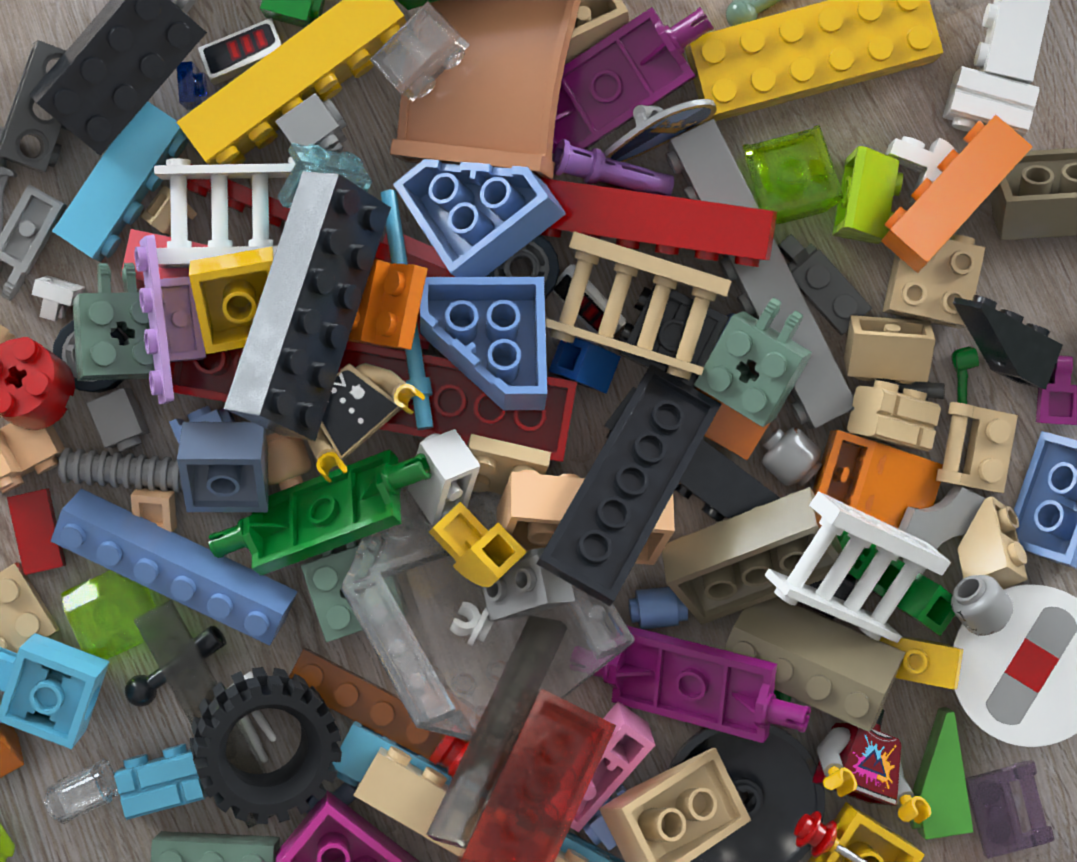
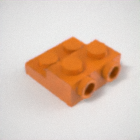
[348,259,428,350]

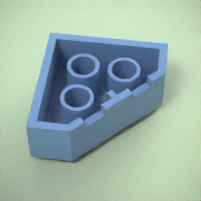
[393,159,566,277]
[420,277,547,410]

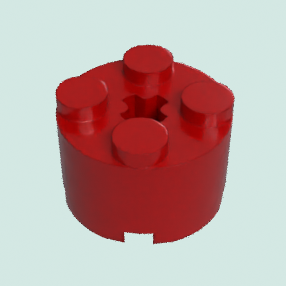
[0,337,75,430]

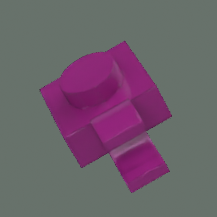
[1036,356,1077,425]

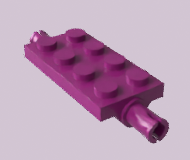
[552,7,714,154]
[571,624,811,743]

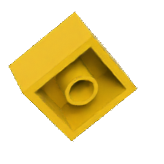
[189,247,274,354]

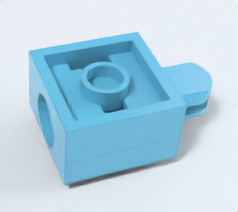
[0,633,110,749]

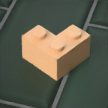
[0,423,65,494]

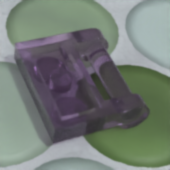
[965,760,1055,859]

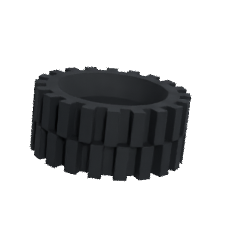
[190,667,342,824]

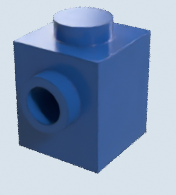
[549,338,621,394]

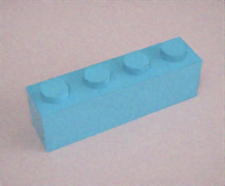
[52,102,188,262]

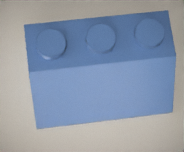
[1014,431,1077,569]

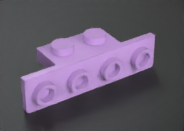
[134,235,206,405]

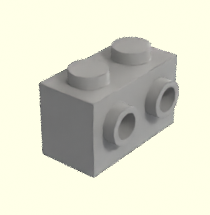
[275,93,347,163]
[483,548,575,621]

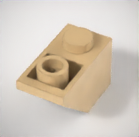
[957,496,1028,590]

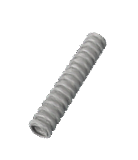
[58,448,182,493]

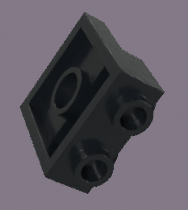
[618,284,729,388]

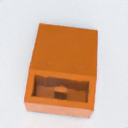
[812,430,943,529]

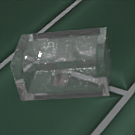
[369,1,470,101]

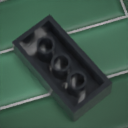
[30,0,207,156]

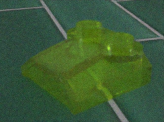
[742,125,843,224]
[60,570,167,660]

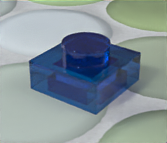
[177,61,207,110]

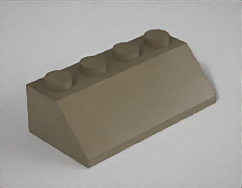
[991,148,1077,240]
[662,487,842,625]
[724,597,906,732]

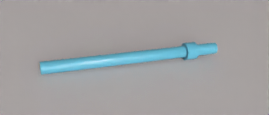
[380,190,434,430]

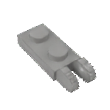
[0,184,67,301]

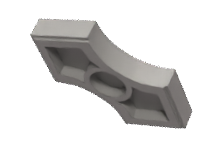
[898,485,986,550]

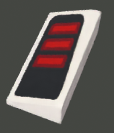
[198,18,282,85]
[553,264,626,335]

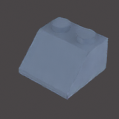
[177,421,268,512]

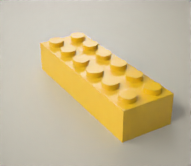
[176,0,410,165]
[685,0,944,122]

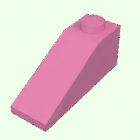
[547,702,656,833]

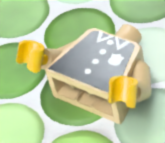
[308,363,425,483]

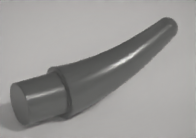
[876,379,945,400]

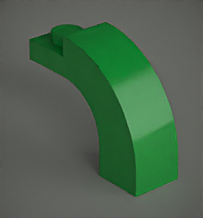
[836,531,955,636]

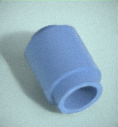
[628,586,688,630]

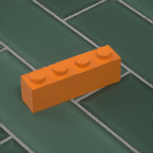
[881,114,1033,273]

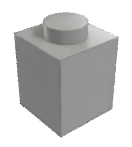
[86,387,150,452]

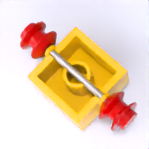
[794,802,925,862]

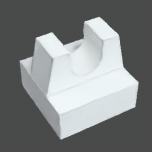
[31,275,85,321]

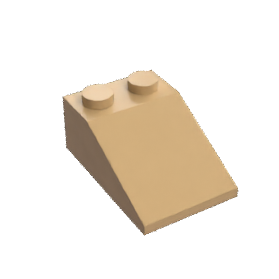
[599,748,751,862]

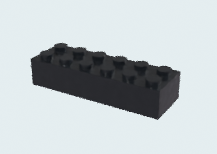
[224,171,391,441]

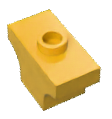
[879,637,964,690]

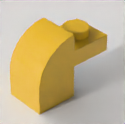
[429,502,527,587]

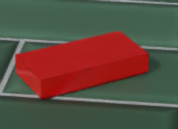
[7,488,66,575]

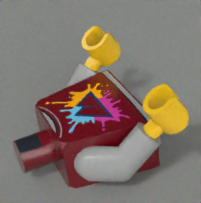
[812,709,931,824]

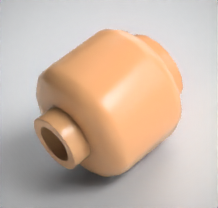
[267,433,312,491]

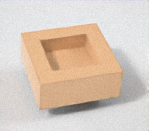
[131,488,177,532]

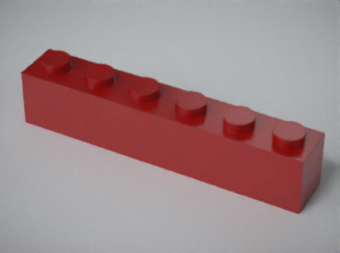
[540,178,777,267]

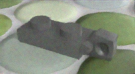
[778,234,872,335]

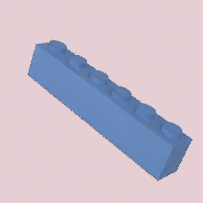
[50,488,298,646]

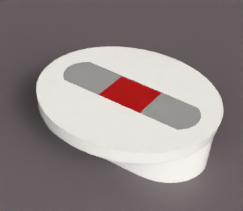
[953,585,1077,747]

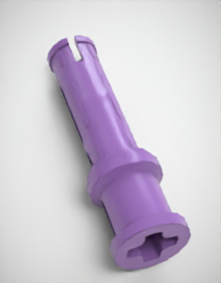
[552,139,674,196]

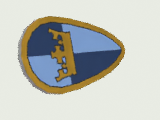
[604,99,717,162]

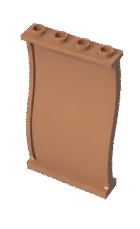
[390,0,581,179]

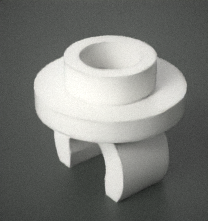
[450,602,494,646]

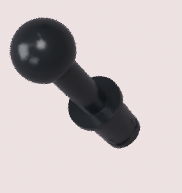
[125,626,227,707]

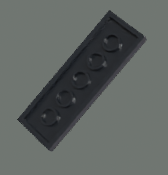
[536,364,721,606]

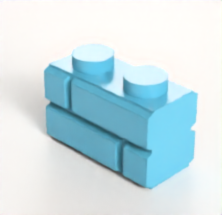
[114,744,208,820]

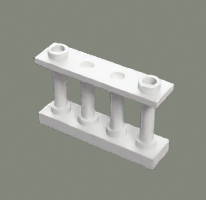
[154,156,323,268]
[765,491,951,643]

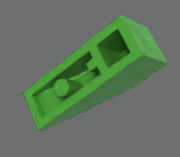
[910,707,973,840]

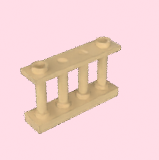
[545,231,731,380]

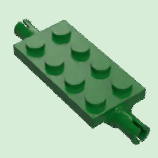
[208,449,432,576]

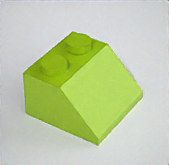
[832,146,903,244]

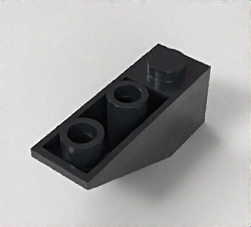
[953,295,1063,390]

